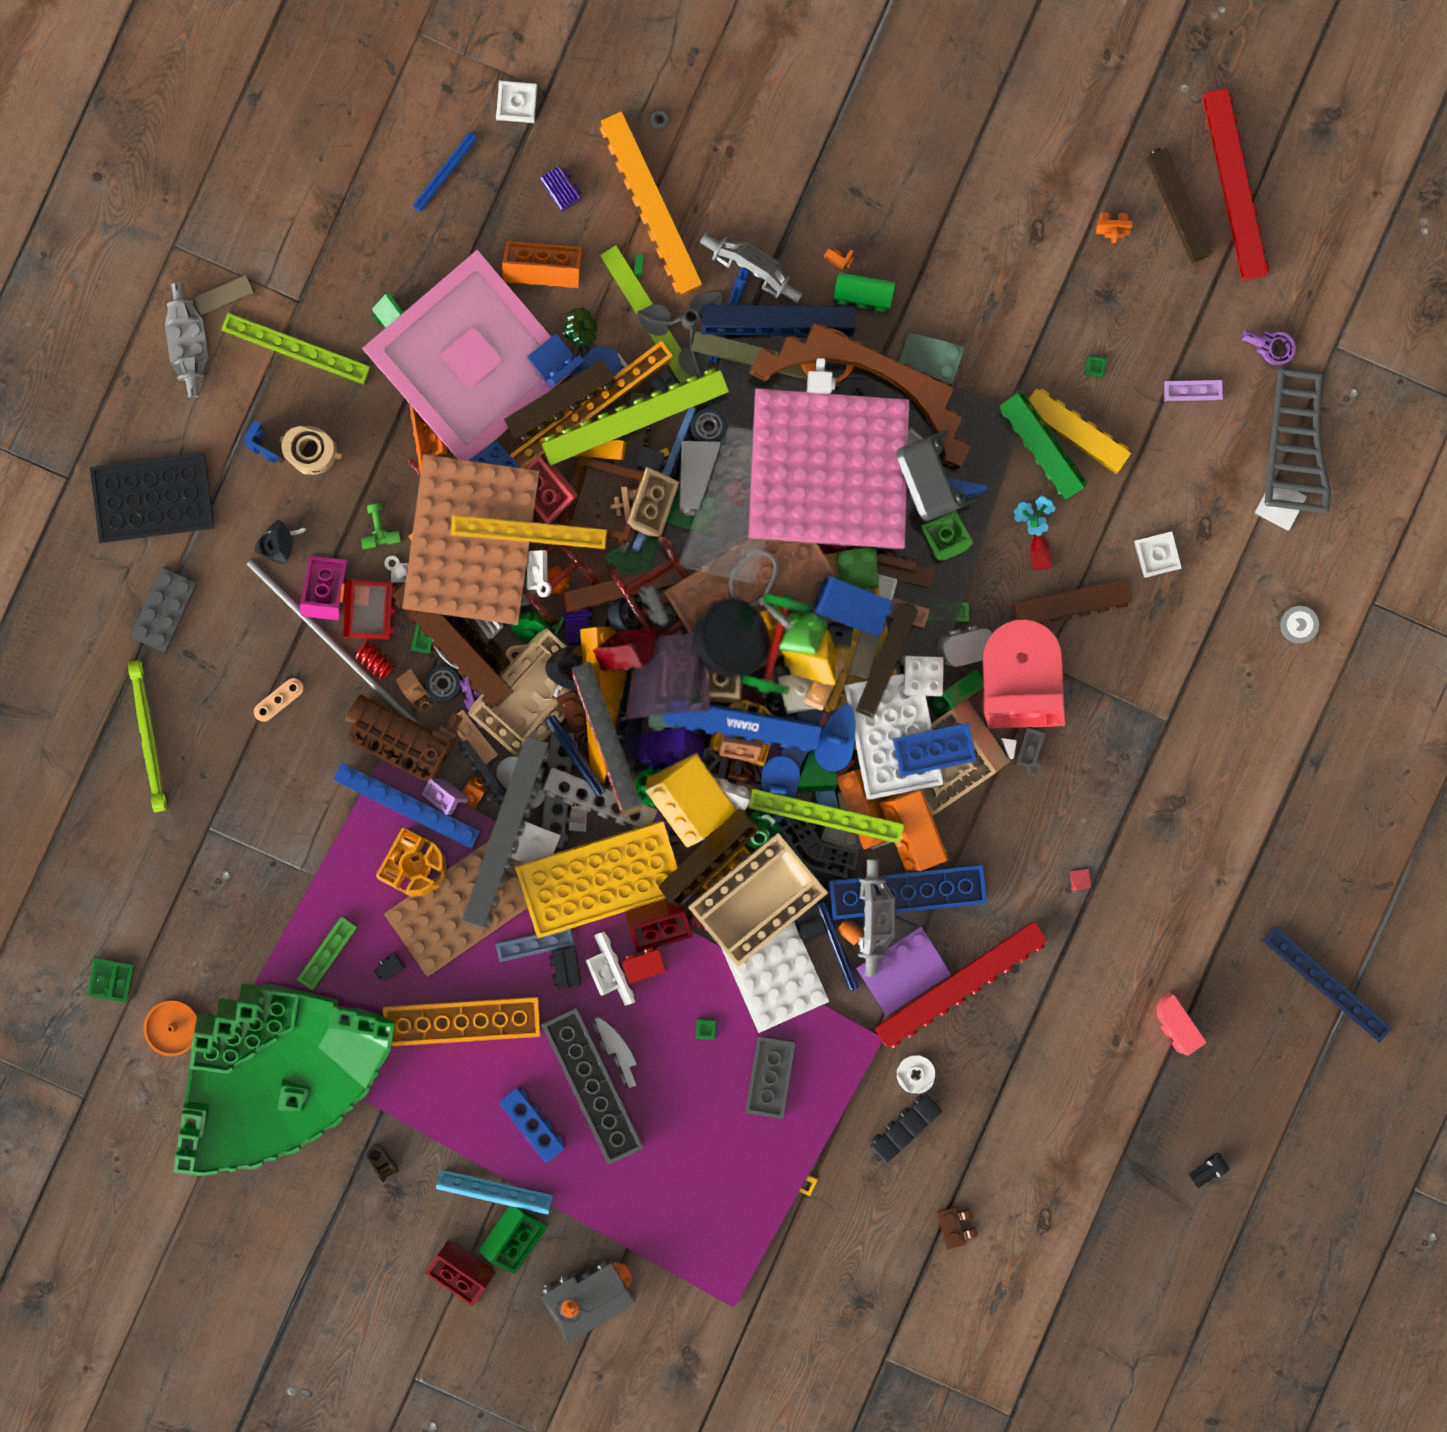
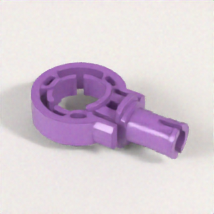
[1241,329,1295,365]

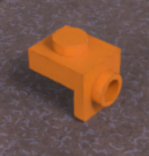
[462,775,487,809]

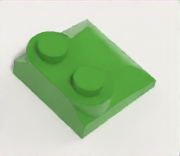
[921,510,973,560]
[837,549,879,589]
[779,612,828,655]

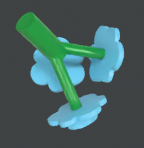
[1014,495,1056,536]

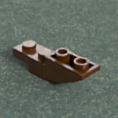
[556,690,589,759]

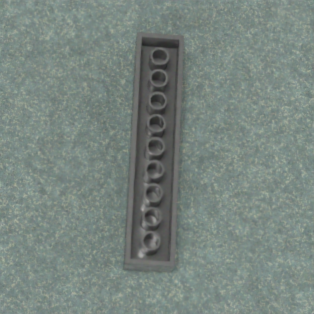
[462,736,551,931]

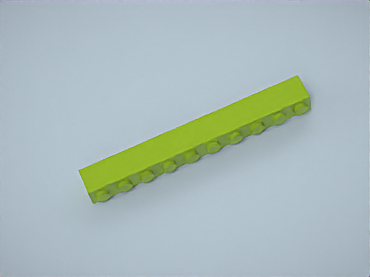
[540,368,729,465]

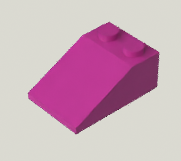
[300,556,347,620]

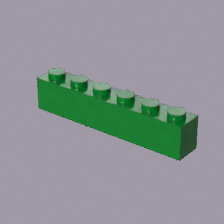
[999,389,1088,500]

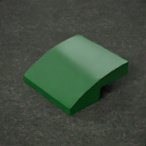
[87,957,133,1003]

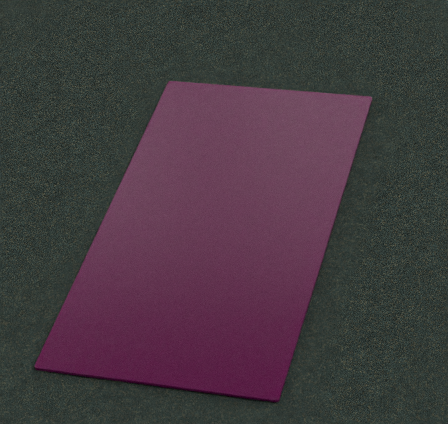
[254,759,882,1307]

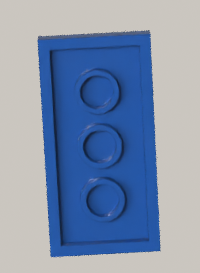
[892,723,977,777]

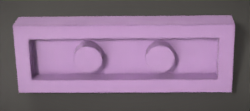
[1164,380,1223,401]

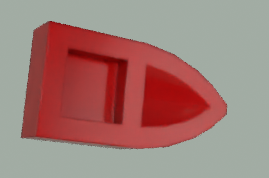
[1031,534,1052,571]

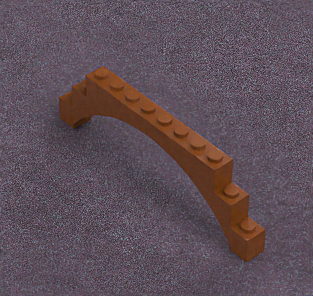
[749,323,970,470]

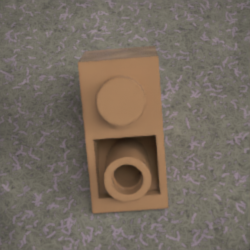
[395,669,436,715]

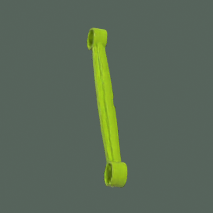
[128,660,167,813]

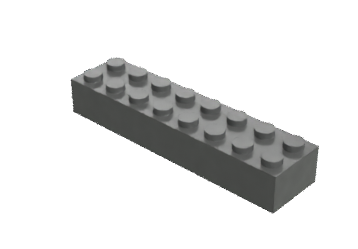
[542,1006,644,1165]

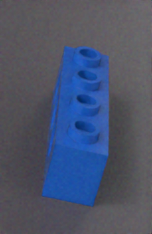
[498,1087,566,1163]

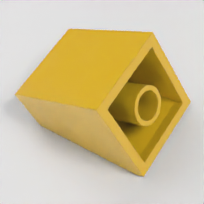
[780,630,837,685]

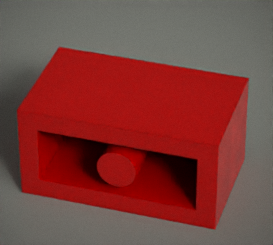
[622,947,666,984]

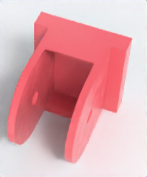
[983,620,1065,729]

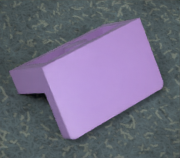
[422,778,469,815]

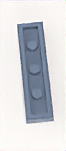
[495,929,575,962]

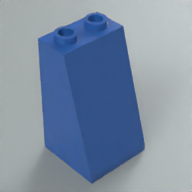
[811,573,893,637]

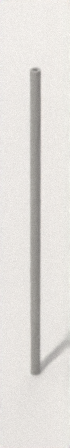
[247,559,421,725]

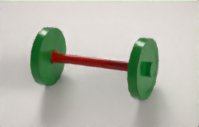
[741,593,812,695]

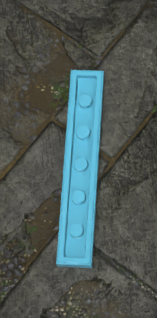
[436,1170,553,1214]

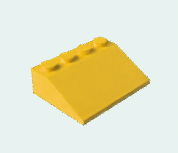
[646,753,737,847]

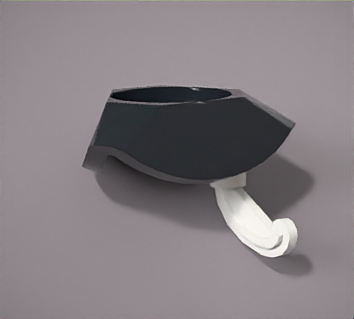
[255,519,306,565]
[545,645,582,697]

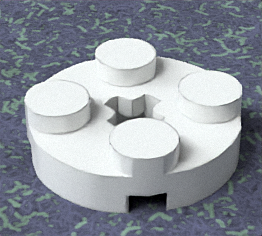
[897,1055,935,1094]

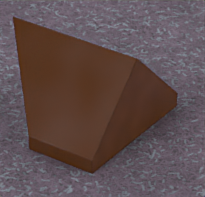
[728,758,762,785]

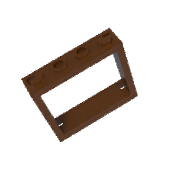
[559,456,644,545]

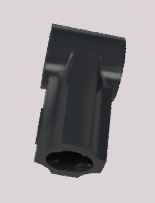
[1189,1152,1230,1188]

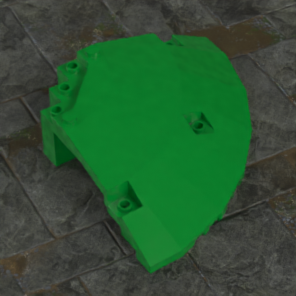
[174,983,395,1176]

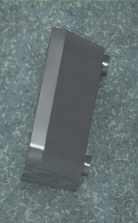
[896,430,976,521]

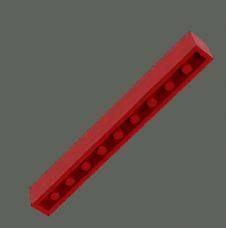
[1202,88,1269,282]
[874,921,1047,1049]

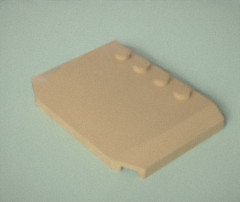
[468,628,583,757]

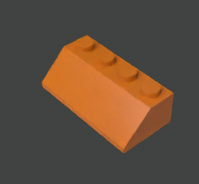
[502,241,583,288]
[837,769,888,850]
[880,790,948,873]

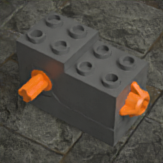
[540,1258,636,1344]

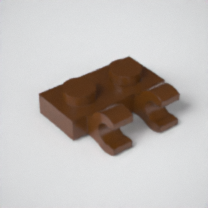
[937,1206,977,1250]

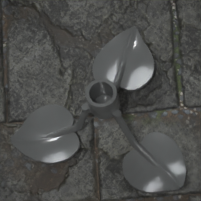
[637,292,722,377]

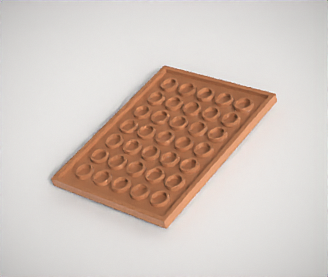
[402,455,539,625]
[664,538,837,675]

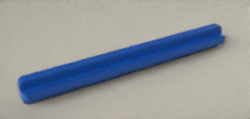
[413,132,477,212]

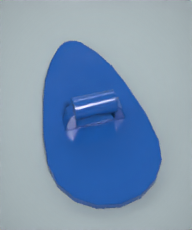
[570,346,621,379]
[814,704,856,771]
[761,756,800,823]

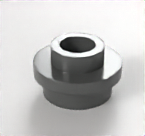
[650,110,669,130]

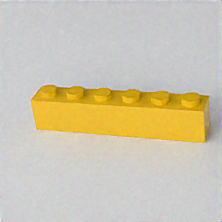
[1029,388,1131,474]

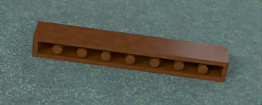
[392,582,514,707]

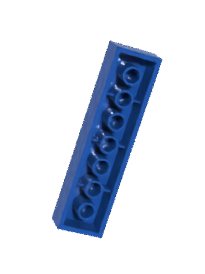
[828,865,987,920]

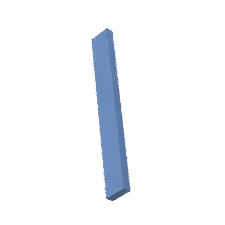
[632,407,697,553]

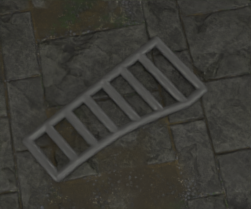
[1264,368,1331,513]

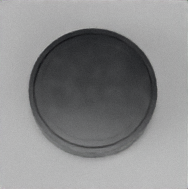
[694,598,769,678]

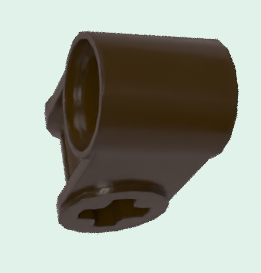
[367,1144,399,1182]

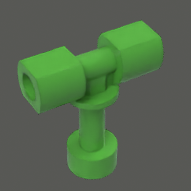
[361,503,401,550]

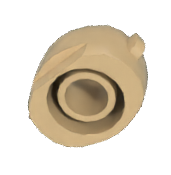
[279,426,342,475]

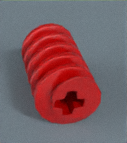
[355,639,398,680]

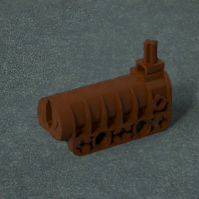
[345,694,462,781]

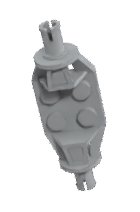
[700,233,803,304]
[165,282,209,398]
[858,859,895,976]

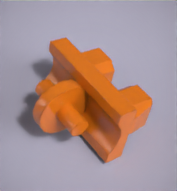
[1096,212,1133,243]

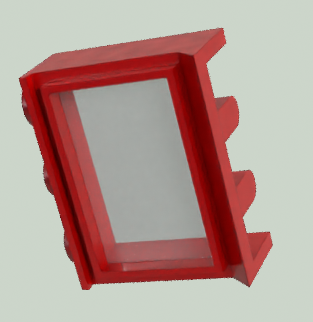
[343,579,396,640]

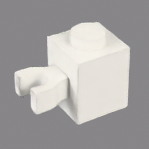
[807,358,835,394]

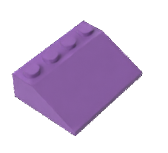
[856,926,951,1016]

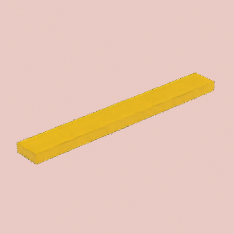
[451,515,607,549]

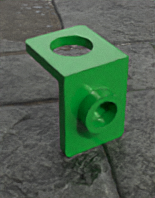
[551,616,569,647]

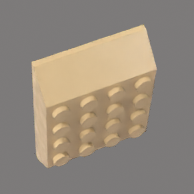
[688,833,827,967]

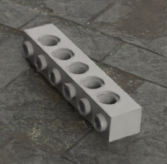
[540,767,658,829]

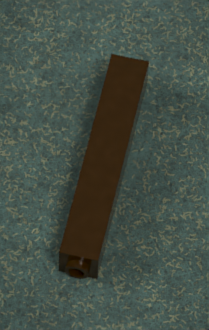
[1146,148,1212,264]
[856,603,918,719]

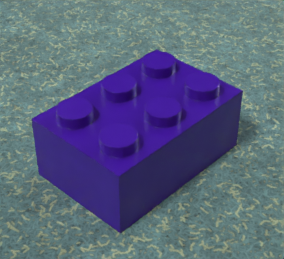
[636,728,705,771]

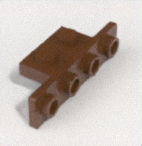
[877,552,935,588]

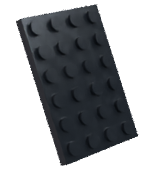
[90,452,215,543]

